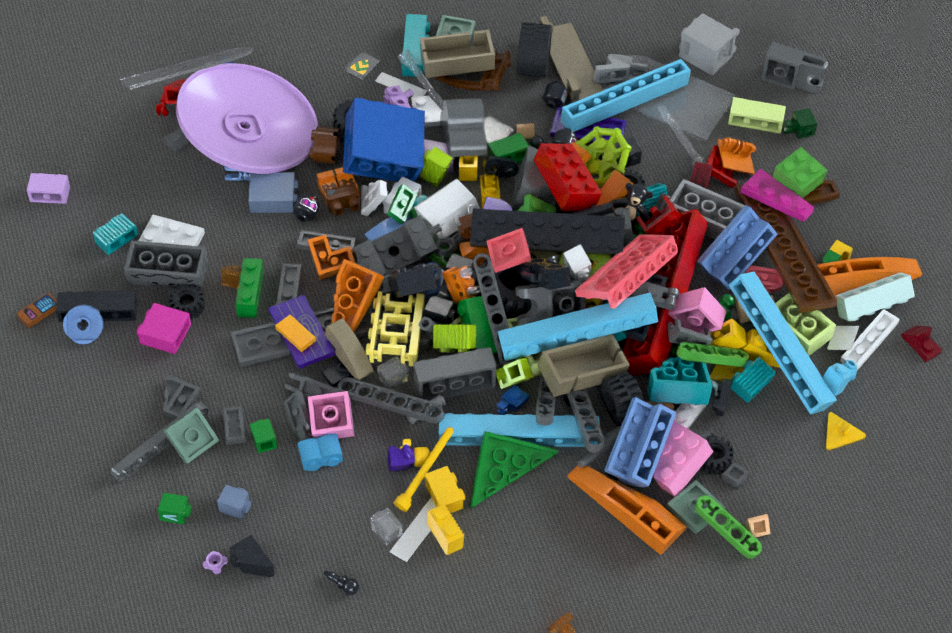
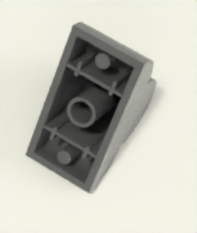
[440,98,487,157]
[511,146,557,211]

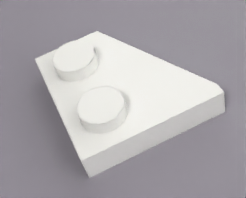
[411,95,442,127]
[361,180,388,216]

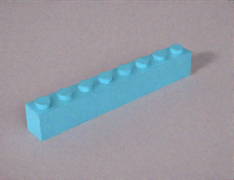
[561,59,691,132]
[728,272,837,415]
[498,293,658,361]
[439,413,600,447]

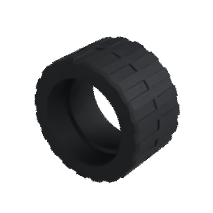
[517,22,552,77]

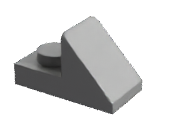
[593,56,630,84]

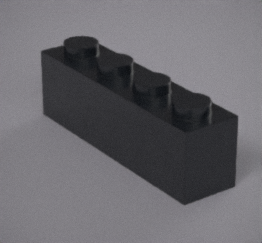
[56,290,138,322]

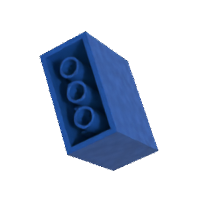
[343,98,425,182]

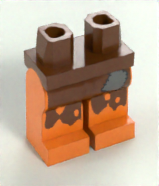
[317,167,361,216]

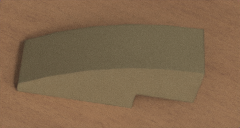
[325,318,374,381]

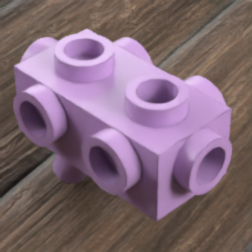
[383,85,414,108]

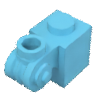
[823,360,857,396]

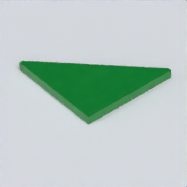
[469,431,558,508]

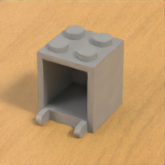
[679,13,740,76]

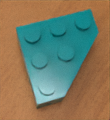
[647,356,713,405]

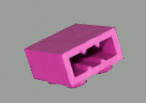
[137,303,191,354]

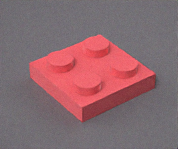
[487,228,532,273]

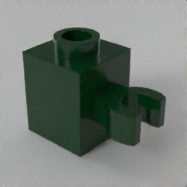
[782,108,818,139]

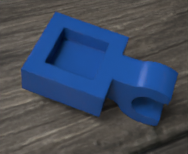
[496,385,529,415]

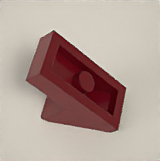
[690,161,713,189]
[901,325,942,362]

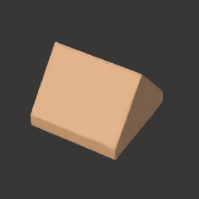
[515,123,535,139]
[745,514,770,538]

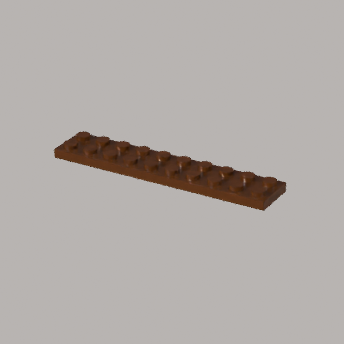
[735,184,837,313]

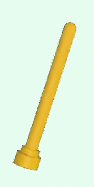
[393,427,454,512]

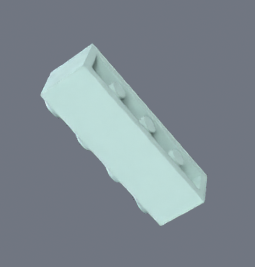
[835,272,915,322]

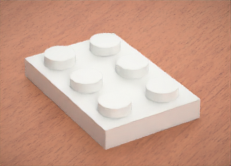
[138,215,205,246]

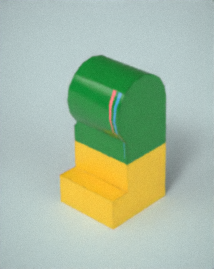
[822,240,853,264]

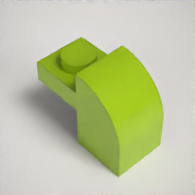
[496,358,534,389]

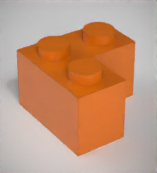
[308,234,355,280]

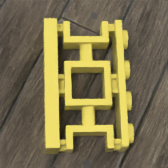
[366,291,425,366]

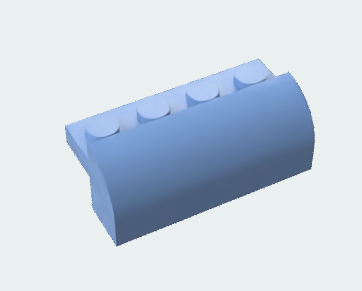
[697,205,777,290]
[604,397,677,487]

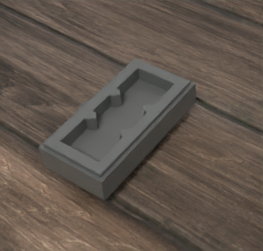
[222,406,247,446]

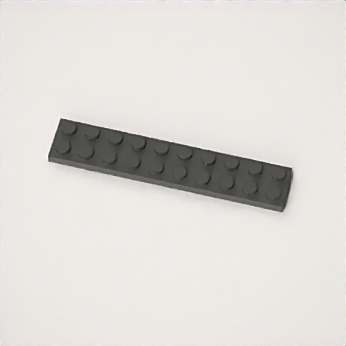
[231,293,426,367]

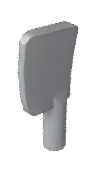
[608,54,648,71]

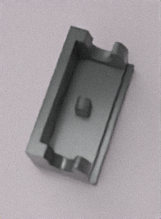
[667,318,713,345]

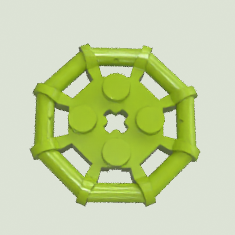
[575,126,631,188]

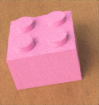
[668,287,726,333]
[308,391,355,439]

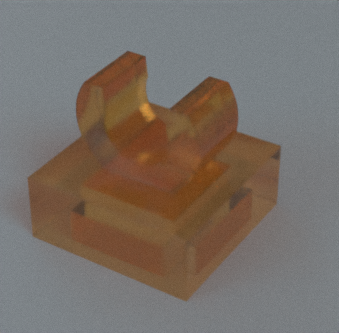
[221,265,241,288]
[548,612,575,633]

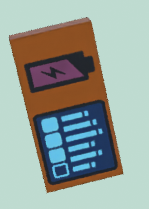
[17,293,57,328]

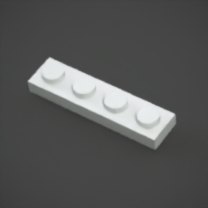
[840,309,900,370]

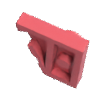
[745,265,783,294]

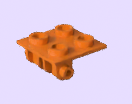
[717,137,756,175]

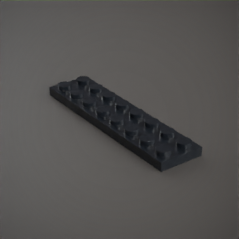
[470,208,625,256]

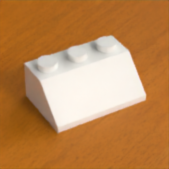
[414,179,480,241]

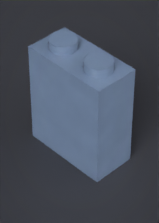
[249,172,299,213]

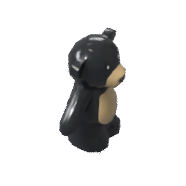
[612,183,653,231]

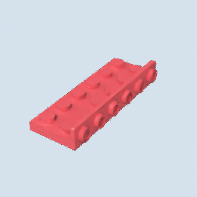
[575,235,678,309]

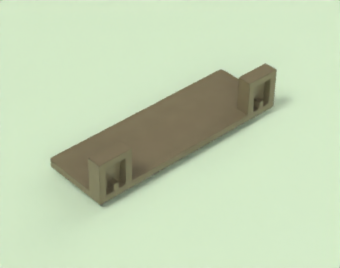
[540,16,603,103]

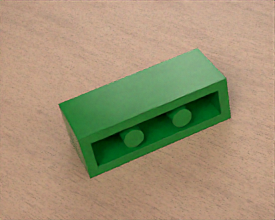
[236,258,264,318]
[458,296,497,354]

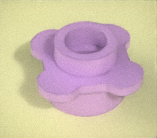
[203,551,228,574]

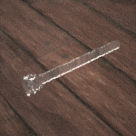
[398,50,444,111]
[659,105,707,167]

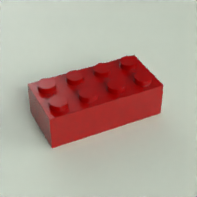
[533,143,602,211]

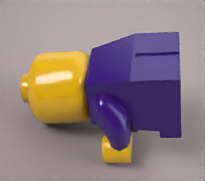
[387,439,431,472]

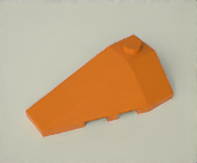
[331,259,384,333]

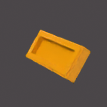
[275,315,316,352]

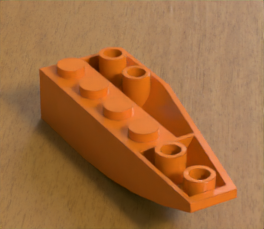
[817,257,922,296]
[567,465,687,555]

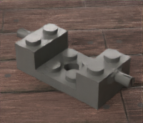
[352,215,442,276]

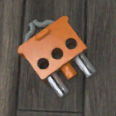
[442,266,480,304]

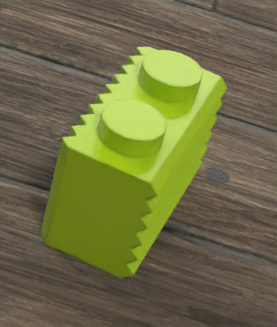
[419,146,453,187]
[433,325,476,352]

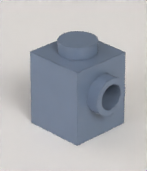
[217,485,251,519]

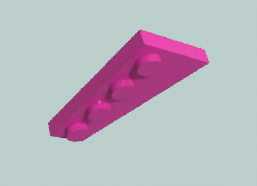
[740,169,814,222]

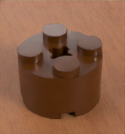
[309,126,339,165]

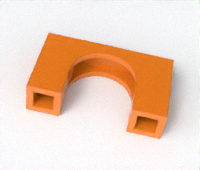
[571,142,633,209]

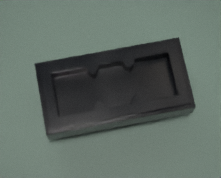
[322,361,353,387]

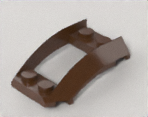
[433,50,511,92]

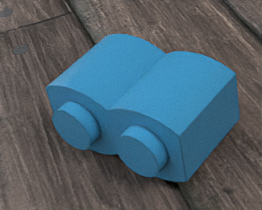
[298,434,343,471]

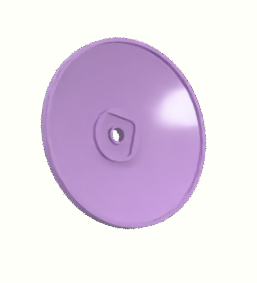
[176,63,318,174]

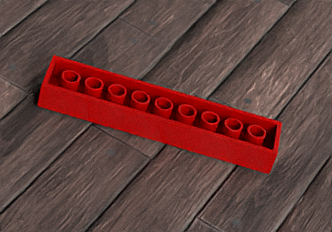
[623,209,708,376]

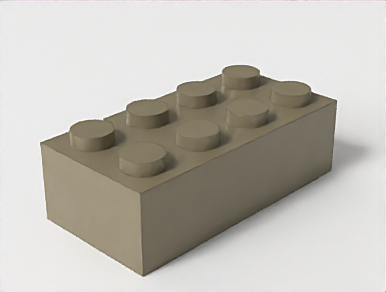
[420,30,495,78]
[538,334,629,397]

